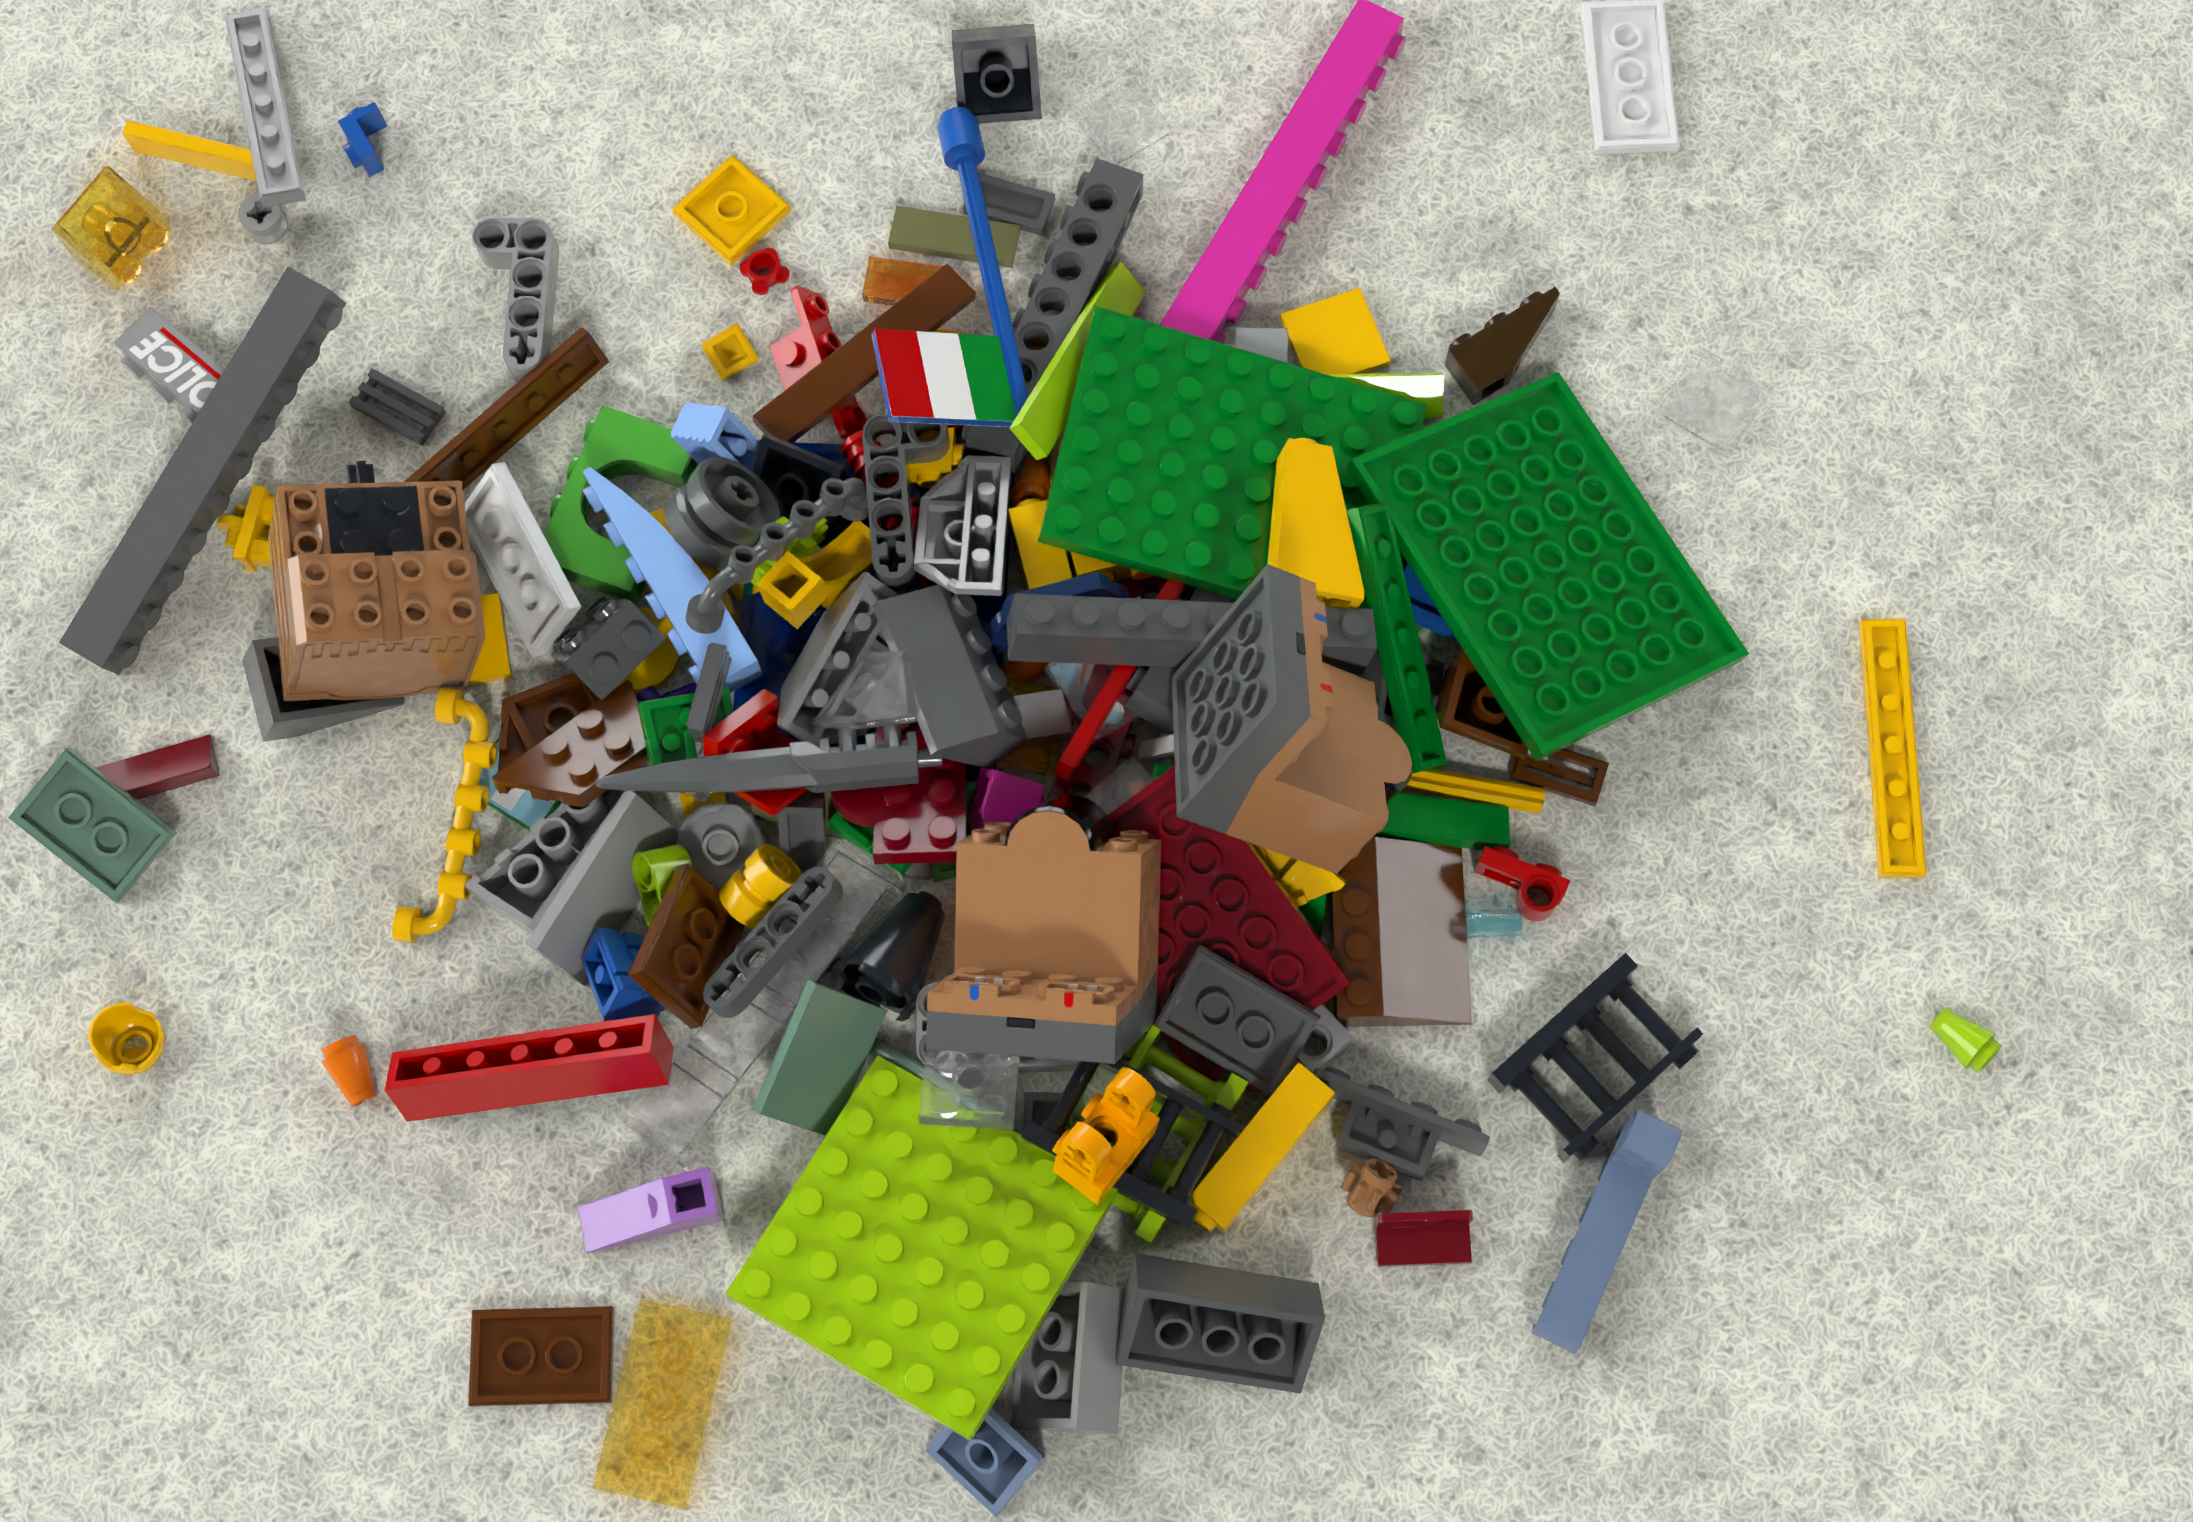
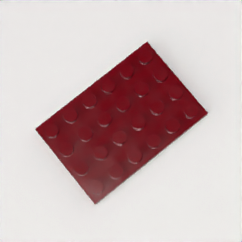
[1084,765,1352,1081]

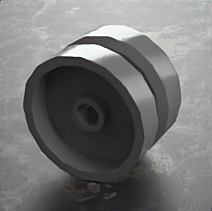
[664,457,781,571]

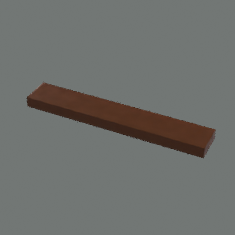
[753,264,976,444]
[404,327,610,490]

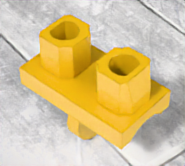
[216,484,276,572]

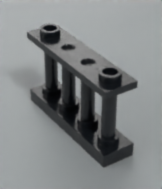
[1487,952,1703,1163]
[1020,1060,1242,1231]

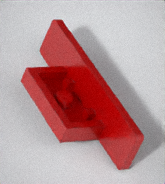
[769,285,867,440]

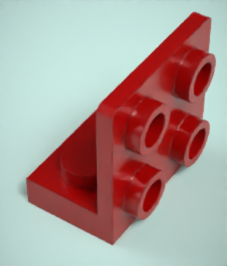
[703,689,807,816]

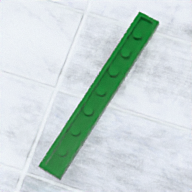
[1153,764,1510,850]

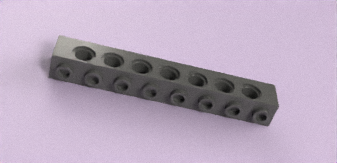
[962,158,1144,475]

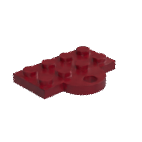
[830,707,967,865]

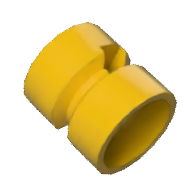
[718,844,802,929]

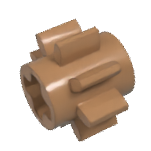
[1341,1158,1403,1217]

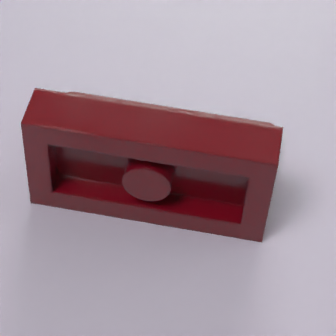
[1374,1210,1473,1267]

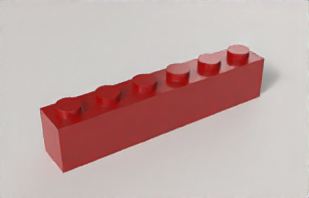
[384,1014,674,1122]

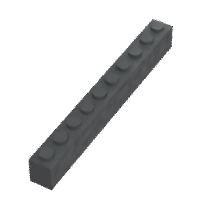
[59,267,346,675]

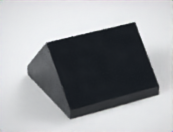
[753,433,848,546]

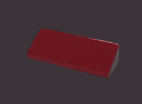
[96,734,220,800]

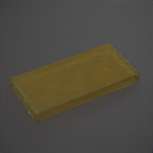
[592,1299,733,1509]

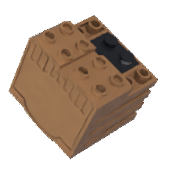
[268,461,486,701]

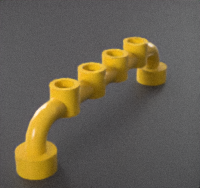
[392,687,497,943]

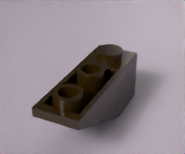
[1444,286,1560,405]

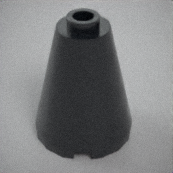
[831,891,945,1021]

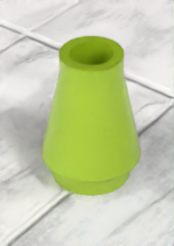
[1929,1007,2002,1073]

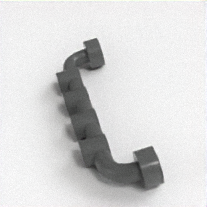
[686,478,869,634]

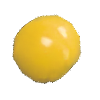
[88,1002,166,1076]

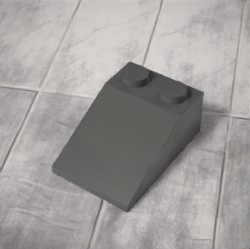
[242,637,405,742]

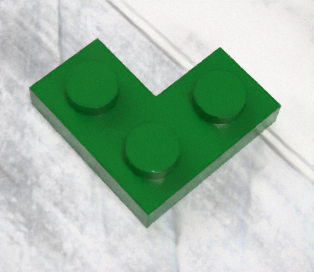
[637,687,734,794]

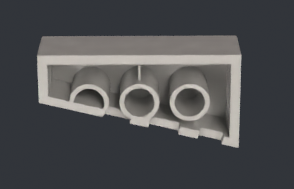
[464,789,656,934]

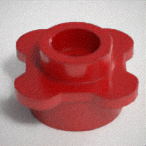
[740,248,790,295]

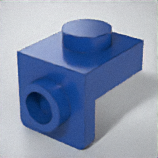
[338,103,388,177]

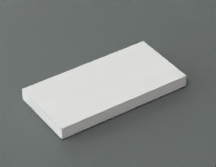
[1580,0,1680,154]
[465,462,582,657]

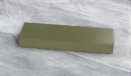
[888,205,1021,268]

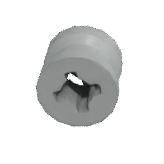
[238,194,288,244]

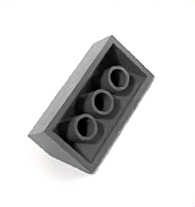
[872,584,1028,769]
[1116,1253,1325,1394]

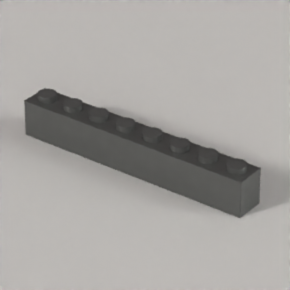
[1006,593,1377,675]

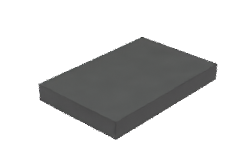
[1154,945,1321,1096]

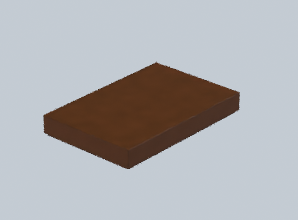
[628,863,745,1029]
[468,1306,615,1407]

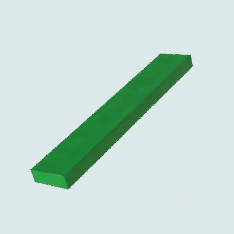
[1347,502,1447,773]

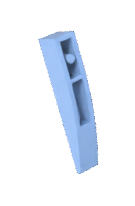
[582,467,763,693]

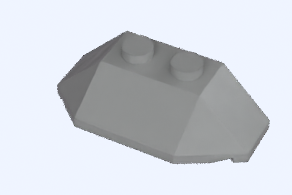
[914,455,1011,596]
[777,572,899,748]

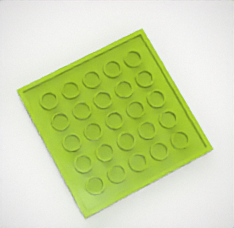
[725,1055,1118,1441]

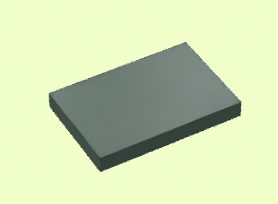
[8,747,177,903]
[752,980,888,1136]

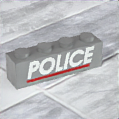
[114,307,282,432]

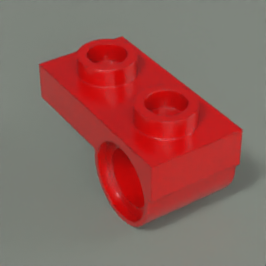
[1474,846,1570,922]

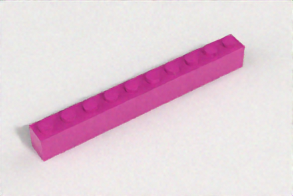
[1160,0,1406,344]

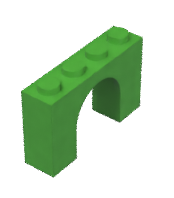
[542,405,699,605]

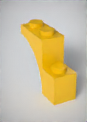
[757,521,891,629]

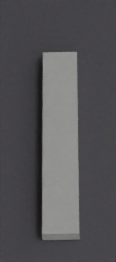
[225,9,306,208]

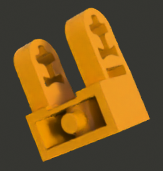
[1052,1067,1160,1205]

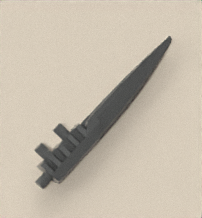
[595,722,942,793]

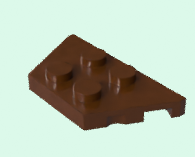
[497,673,614,794]
[492,680,649,807]

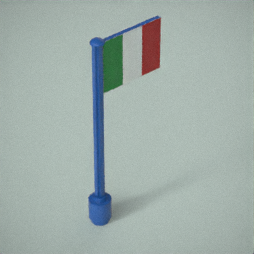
[872,107,1028,427]

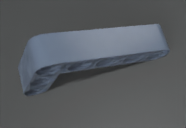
[1531,1109,1683,1354]

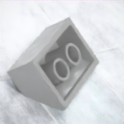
[1011,1282,1125,1434]

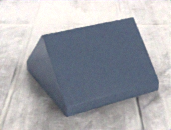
[926,1408,1046,1517]

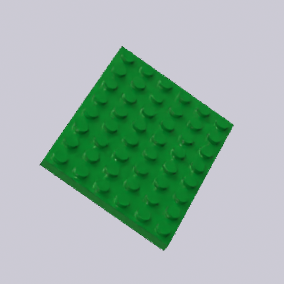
[1037,306,1427,609]
[1346,372,1749,762]

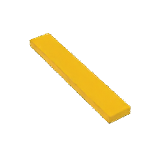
[1859,619,1927,878]

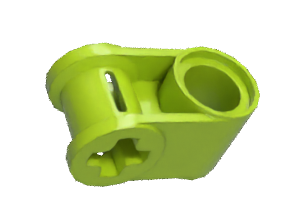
[632,844,692,928]

